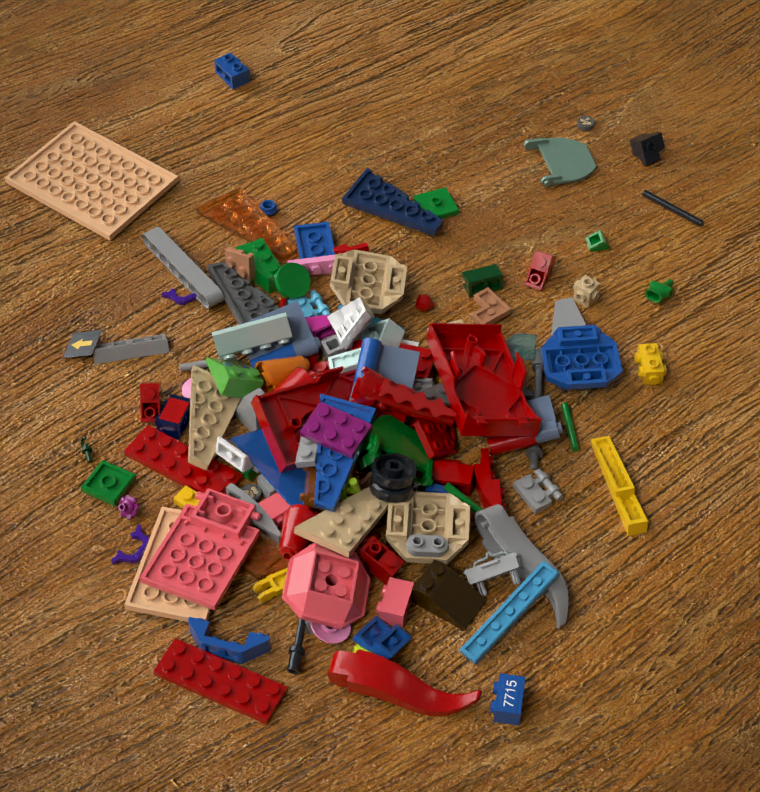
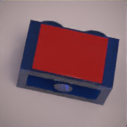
[155,394,190,440]

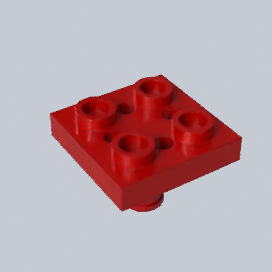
[413,420,457,459]

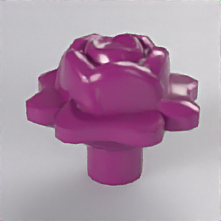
[118,495,139,519]

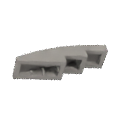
[226,483,281,548]

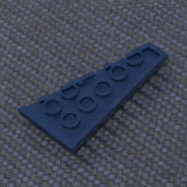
[342,167,443,236]

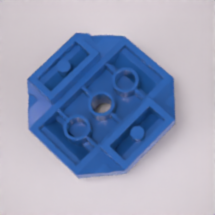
[541,325,623,391]

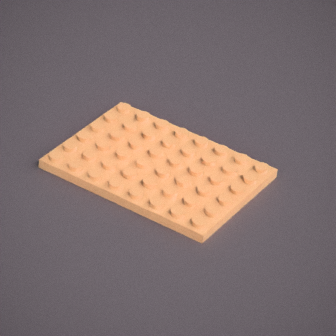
[5,121,179,240]

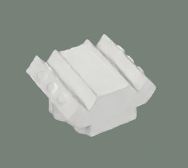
[327,297,375,350]

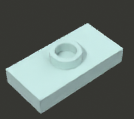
[328,348,361,374]

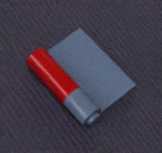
[487,395,563,456]

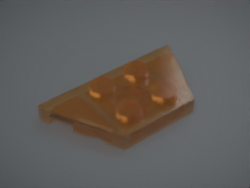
[241,524,289,581]

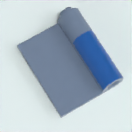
[240,301,322,368]
[349,338,420,419]

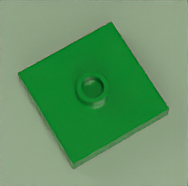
[413,187,459,219]
[81,460,136,507]

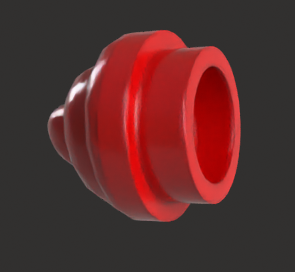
[415,294,435,312]

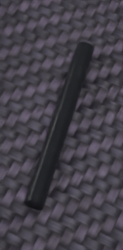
[642,190,704,227]

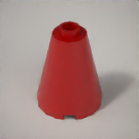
[279,504,319,561]

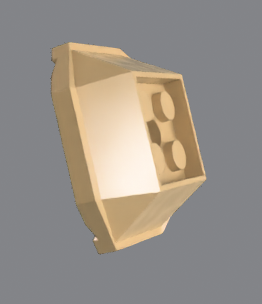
[330,250,407,314]
[386,492,470,564]

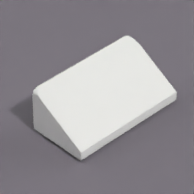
[215,436,253,473]

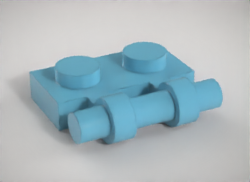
[287,290,331,318]

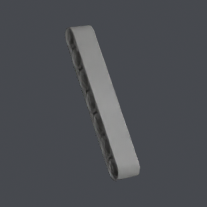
[142,226,224,309]

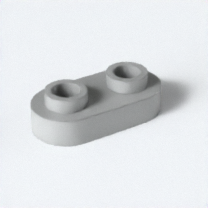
[406,534,448,557]

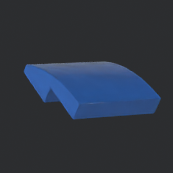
[352,615,412,659]

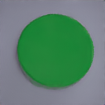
[274,262,311,300]

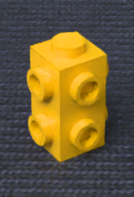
[634,343,667,385]

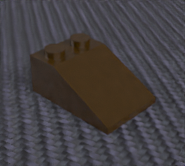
[412,559,487,631]

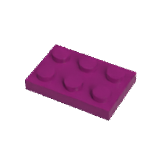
[300,402,373,459]

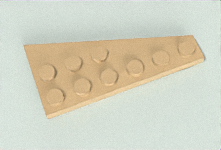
[188,365,241,470]
[294,486,389,558]

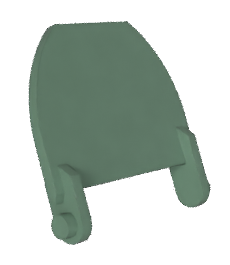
[524,138,596,187]

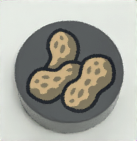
[577,116,594,131]
[242,484,261,502]

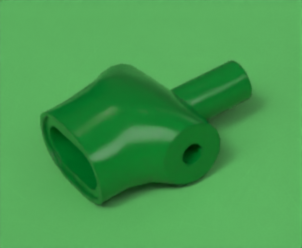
[645,279,674,303]

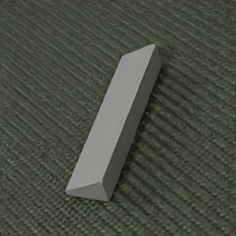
[93,334,169,364]

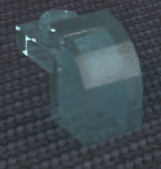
[506,333,537,363]

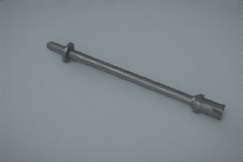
[526,349,544,470]

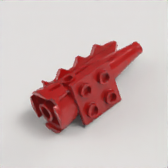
[350,366,457,426]

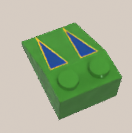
[205,357,264,398]

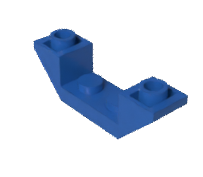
[188,617,271,664]

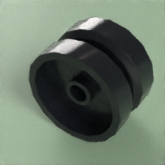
[370,453,416,503]

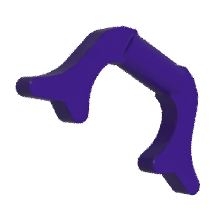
[162,289,198,305]
[111,525,149,565]

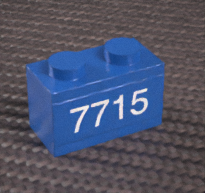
[490,673,525,726]

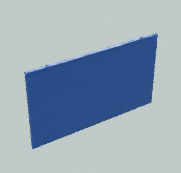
[231,429,307,506]

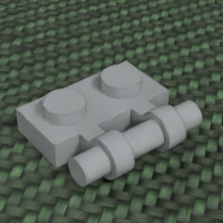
[513,468,563,514]

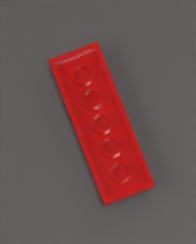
[124,425,243,495]
[153,638,288,725]

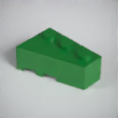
[234,238,281,294]

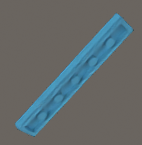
[459,561,560,665]

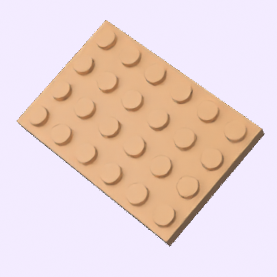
[124,506,211,622]

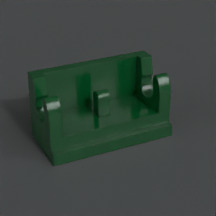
[462,264,503,298]

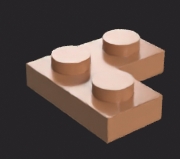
[471,287,511,324]

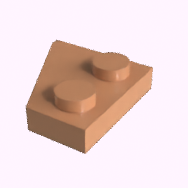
[225,247,255,282]

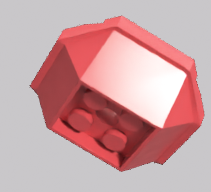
[282,543,370,629]

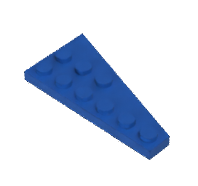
[314,394,377,512]

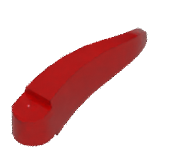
[328,649,482,716]

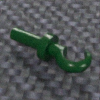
[80,436,92,463]

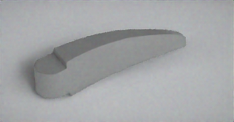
[474,504,568,629]

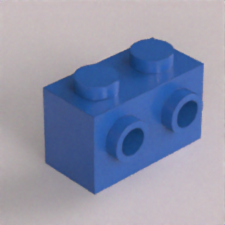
[214,52,250,90]

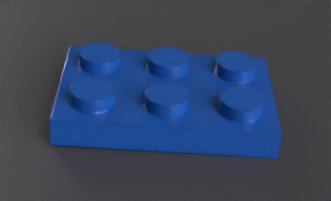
[294,222,335,259]

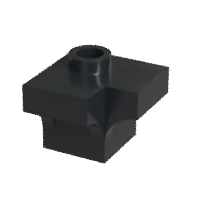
[629,132,665,166]

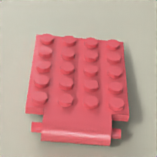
[140,488,261,610]

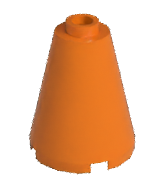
[255,356,310,394]

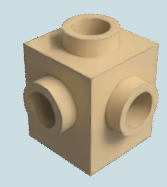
[573,275,601,308]

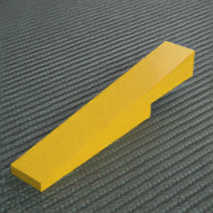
[590,436,648,536]

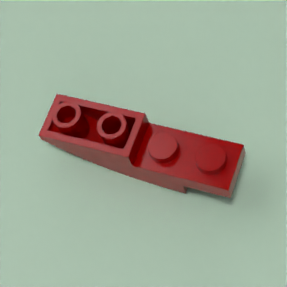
[473,448,506,511]

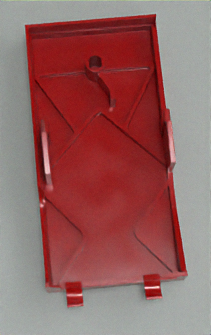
[426,323,542,436]
[251,366,423,473]

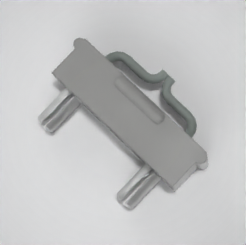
[464,551,523,597]

